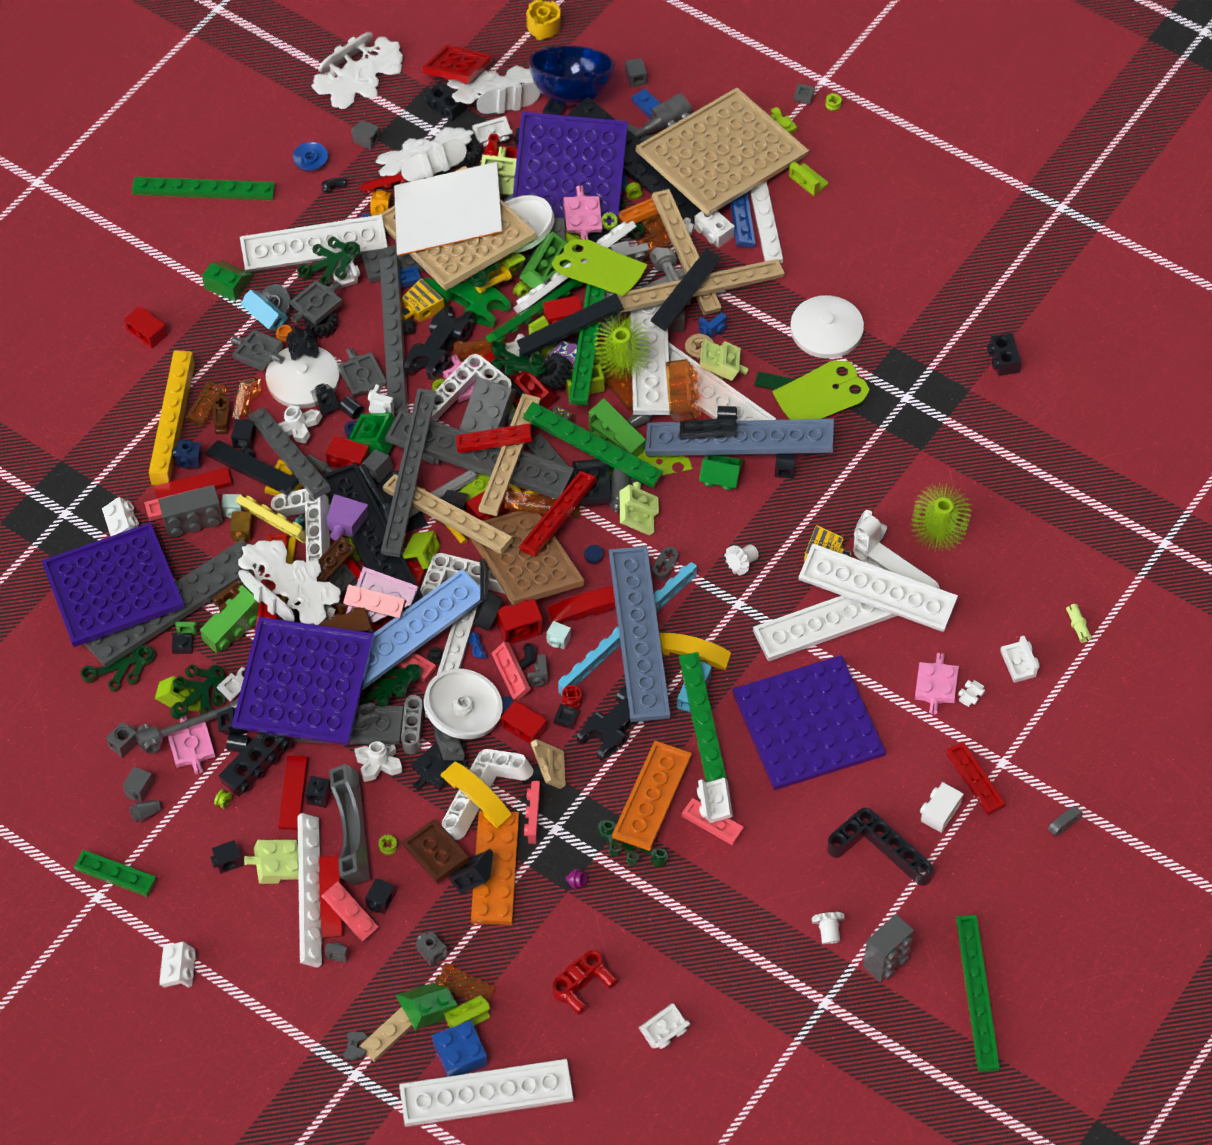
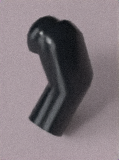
[321,178,346,192]
[518,643,537,671]

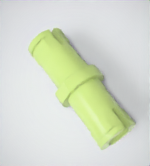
[1066,604,1092,643]

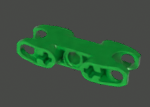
[423,278,511,328]

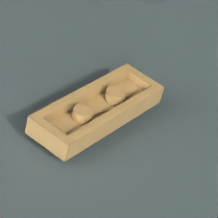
[360,1007,413,1062]

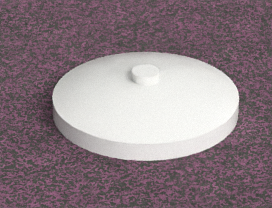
[504,195,554,254]
[791,295,864,358]
[266,347,340,409]
[424,669,502,739]

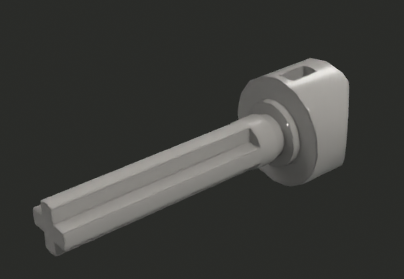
[650,247,691,305]

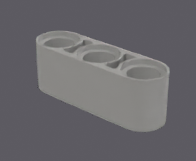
[401,695,423,755]

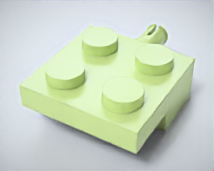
[481,147,516,196]
[699,339,748,381]
[620,482,659,535]
[244,840,299,884]

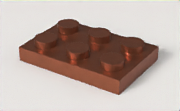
[402,819,470,884]

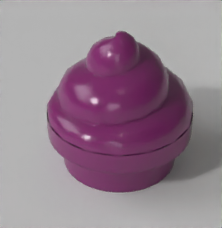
[565,869,587,889]

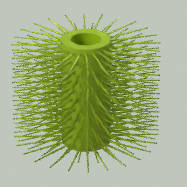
[594,314,652,380]
[910,483,971,552]

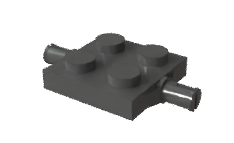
[290,280,342,325]
[231,329,284,371]
[338,347,387,398]

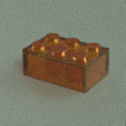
[665,359,701,422]

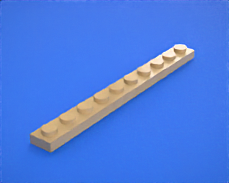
[617,259,785,313]

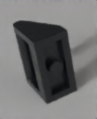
[448,849,493,894]

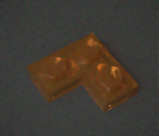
[637,214,672,257]
[232,377,261,419]

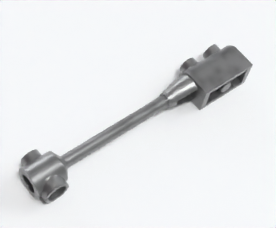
[633,93,692,137]
[135,699,238,754]

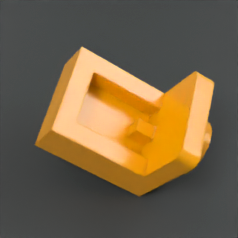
[371,190,391,216]

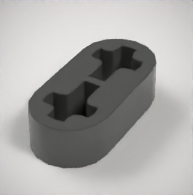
[653,547,678,581]
[1048,806,1083,837]

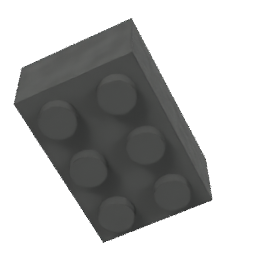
[459,377,517,433]
[158,485,223,538]
[863,914,914,983]

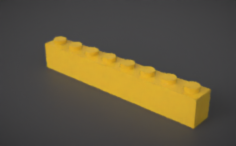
[149,350,195,485]

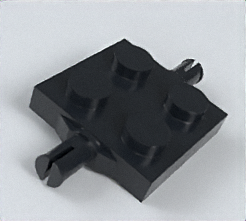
[411,741,468,791]

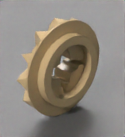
[685,334,714,359]

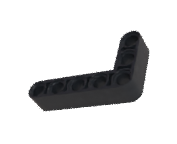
[827,808,933,886]

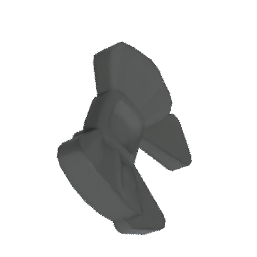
[343,1031,368,1060]

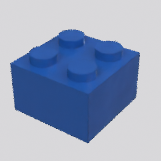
[432,1020,488,1077]

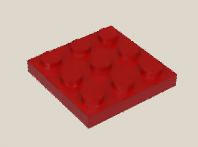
[422,45,492,83]

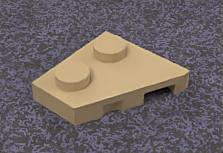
[531,739,566,789]

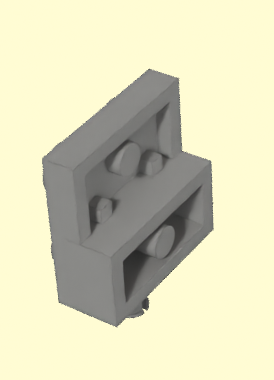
[609,241,649,262]

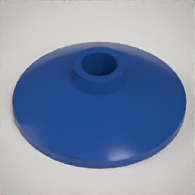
[293,142,328,171]

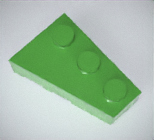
[519,232,577,289]
[589,398,646,457]
[200,585,259,654]

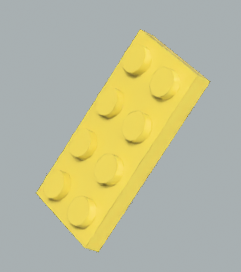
[236,495,306,544]

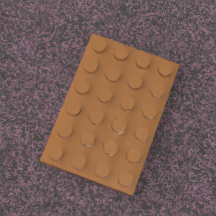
[469,506,584,605]

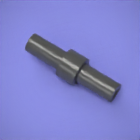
[307,455,334,474]

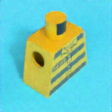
[402,278,445,322]
[804,525,852,563]

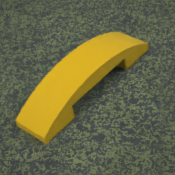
[659,633,731,670]
[441,762,512,829]

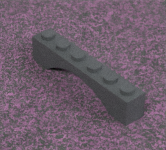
[329,764,370,886]

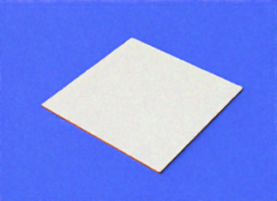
[394,162,502,256]

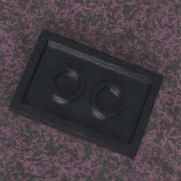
[572,459,611,506]

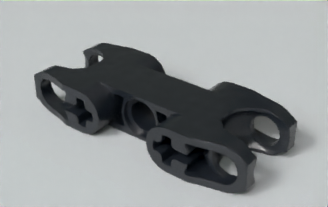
[404,305,476,380]
[577,684,650,760]

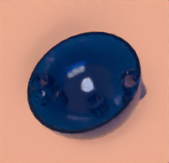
[529,45,615,106]

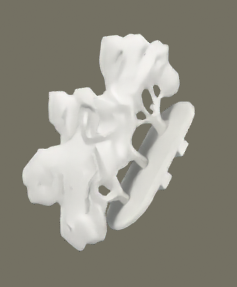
[312,32,403,109]
[447,66,546,114]
[375,127,474,181]
[238,540,341,625]

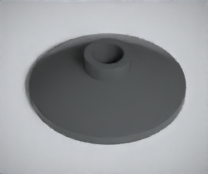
[262,284,291,314]

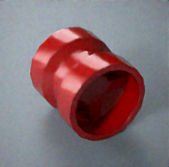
[562,685,582,709]

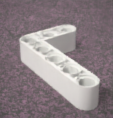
[431,354,511,421]
[271,489,330,563]
[853,515,940,589]
[420,553,505,597]
[442,749,533,840]

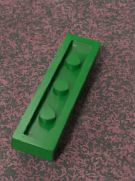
[74,850,157,897]

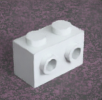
[694,211,735,248]
[920,782,963,833]

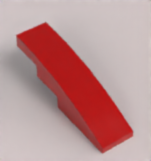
[548,586,616,624]
[319,856,342,938]

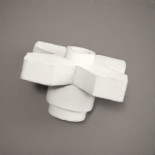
[278,405,322,443]
[354,741,402,782]

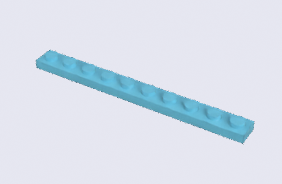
[558,562,697,695]

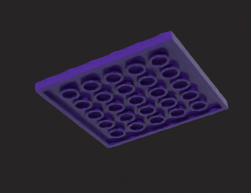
[512,112,628,226]
[42,522,185,647]
[232,617,375,745]
[732,655,886,791]

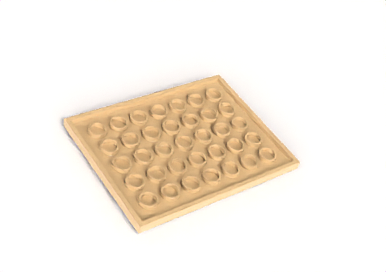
[635,88,809,216]
[379,166,537,291]

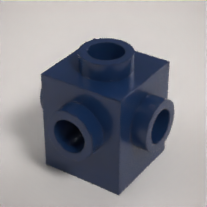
[173,440,202,468]

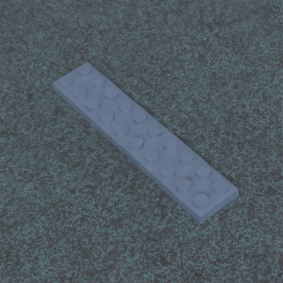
[645,419,834,456]
[609,546,670,722]

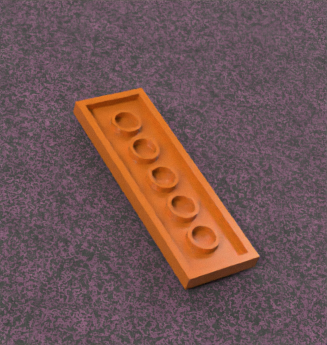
[612,741,692,851]
[471,811,519,925]

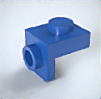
[698,312,727,339]

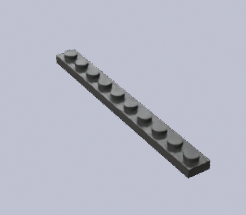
[380,255,408,417]
[381,388,437,557]

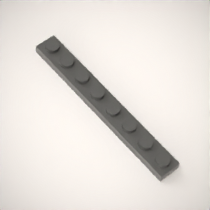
[247,407,331,499]

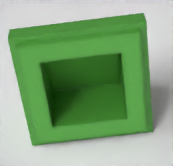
[175,622,198,635]

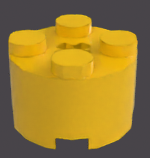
[526,0,561,40]

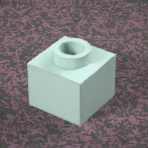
[221,494,243,518]
[547,621,571,650]

